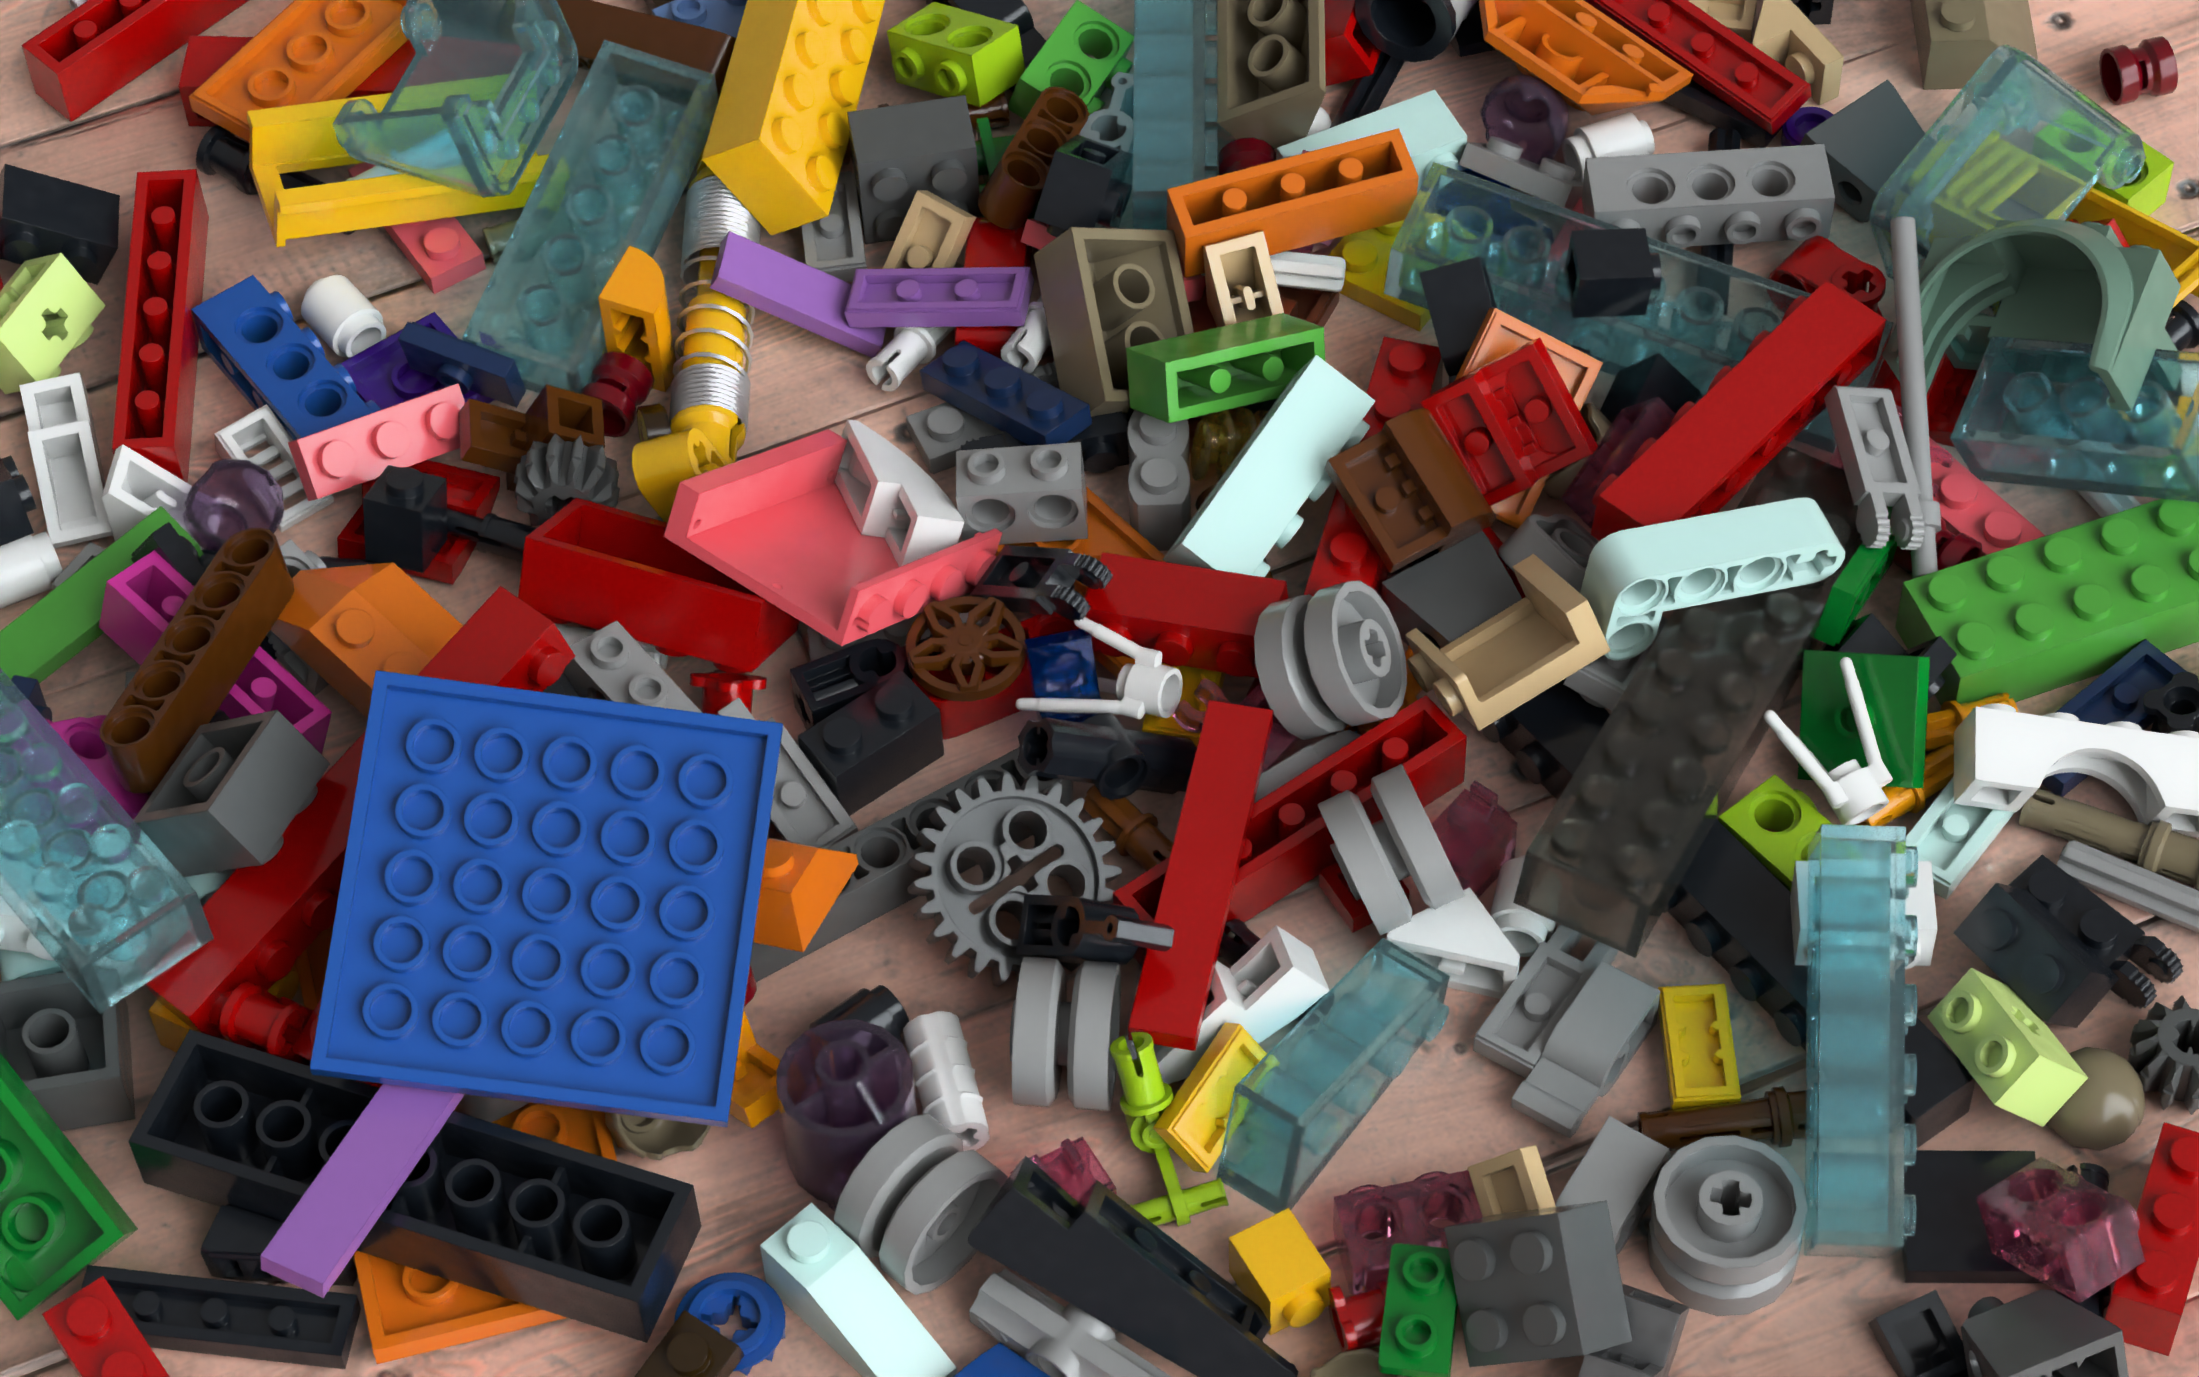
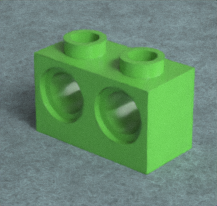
[1008,0,1135,120]

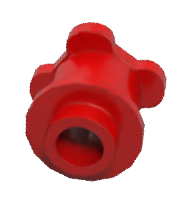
[689,670,767,715]
[1328,1280,1387,1352]

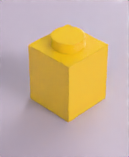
[1228,1208,1331,1335]

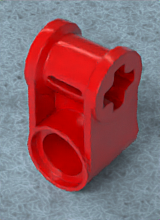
[1768,236,1886,316]
[219,982,314,1066]

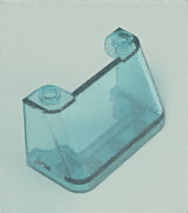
[332,0,579,197]
[1870,44,2146,317]

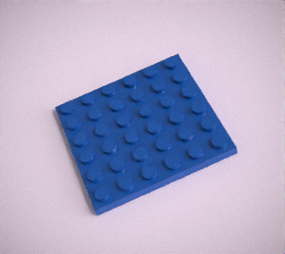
[310,670,783,1128]

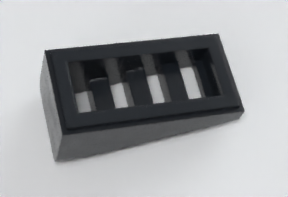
[201,1204,358,1286]

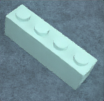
[1162,355,1375,577]

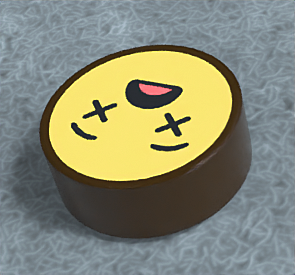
[637,403,671,442]

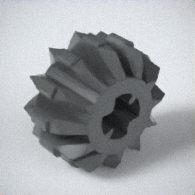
[514,434,620,526]
[2127,995,2199,1115]

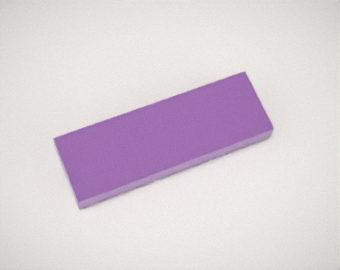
[710,231,886,358]
[844,267,1034,328]

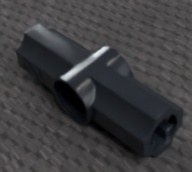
[1017,713,1197,800]

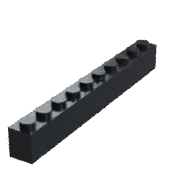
[1481,678,1976,1150]

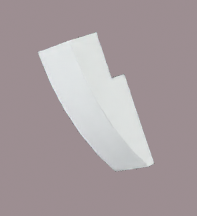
[19,372,113,548]
[835,419,965,567]
[1125,925,1330,1084]

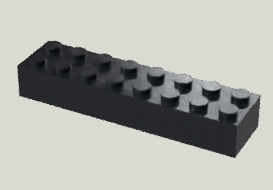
[128,1029,701,1343]

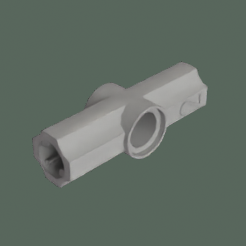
[969,1268,1171,1377]

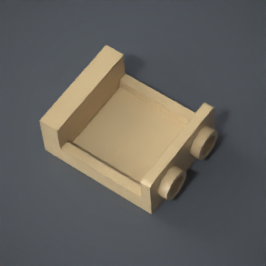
[1405,554,1611,731]

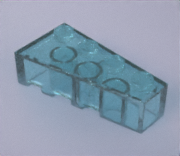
[1216,938,1450,1214]

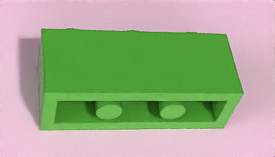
[1126,313,1325,423]

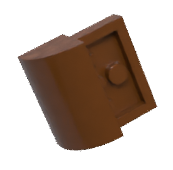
[1324,408,1496,573]

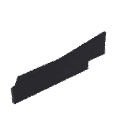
[968,1156,1298,1377]

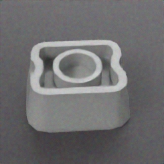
[1499,514,1598,593]

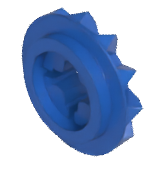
[674,1272,785,1376]

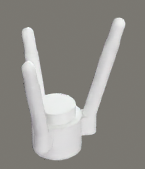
[1015,617,1183,720]
[1763,657,1893,828]

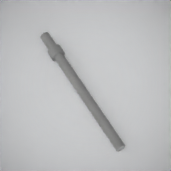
[1890,216,1942,579]

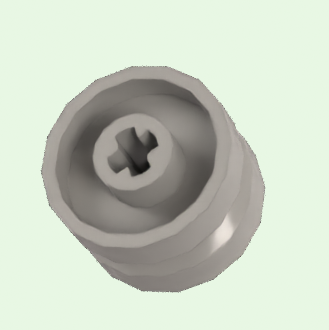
[1254,580,1407,740]
[1317,764,1465,935]
[1010,957,1121,1111]
[834,1114,1008,1295]
[1647,1135,1808,1316]

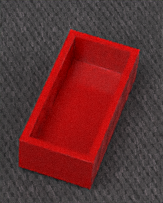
[518,497,799,674]

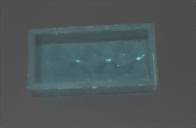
[1950,336,2199,502]

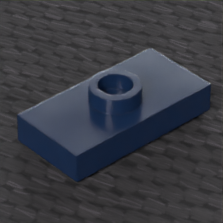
[398,322,526,408]

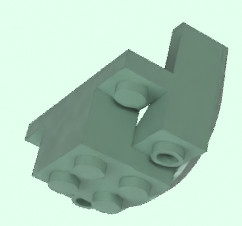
[1882,219,2185,411]

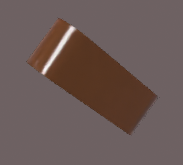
[977,86,1089,230]

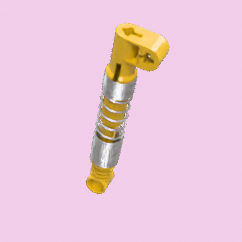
[632,106,761,523]

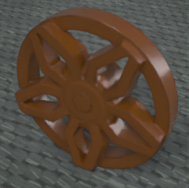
[906,596,1026,702]

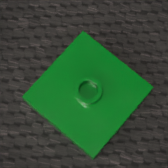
[1797,650,1930,788]

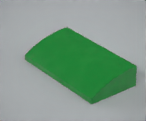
[0,1053,138,1321]

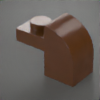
[459,384,605,491]

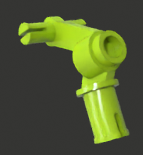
[1109,1032,1229,1227]

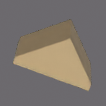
[1203,231,1284,327]

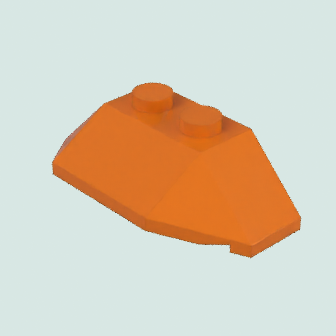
[1479,0,1694,115]
[270,562,463,719]

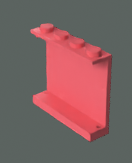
[664,429,1002,646]

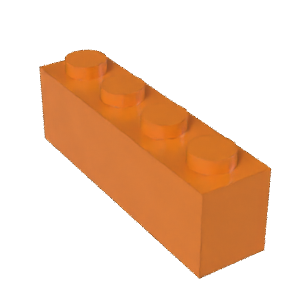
[1166,128,1419,278]

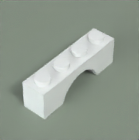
[1954,703,2199,838]

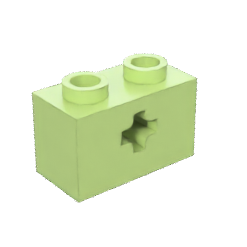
[0,253,106,394]
[1927,968,2088,1127]

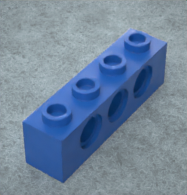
[191,275,381,440]

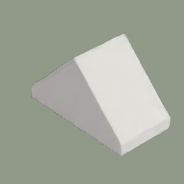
[101,444,224,551]
[1385,887,1520,999]

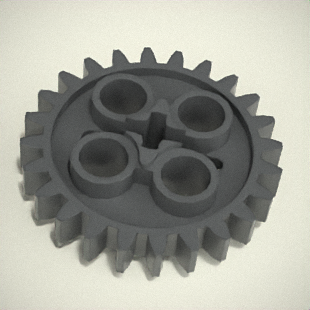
[908,772,1122,987]

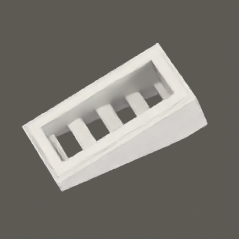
[214,404,334,533]

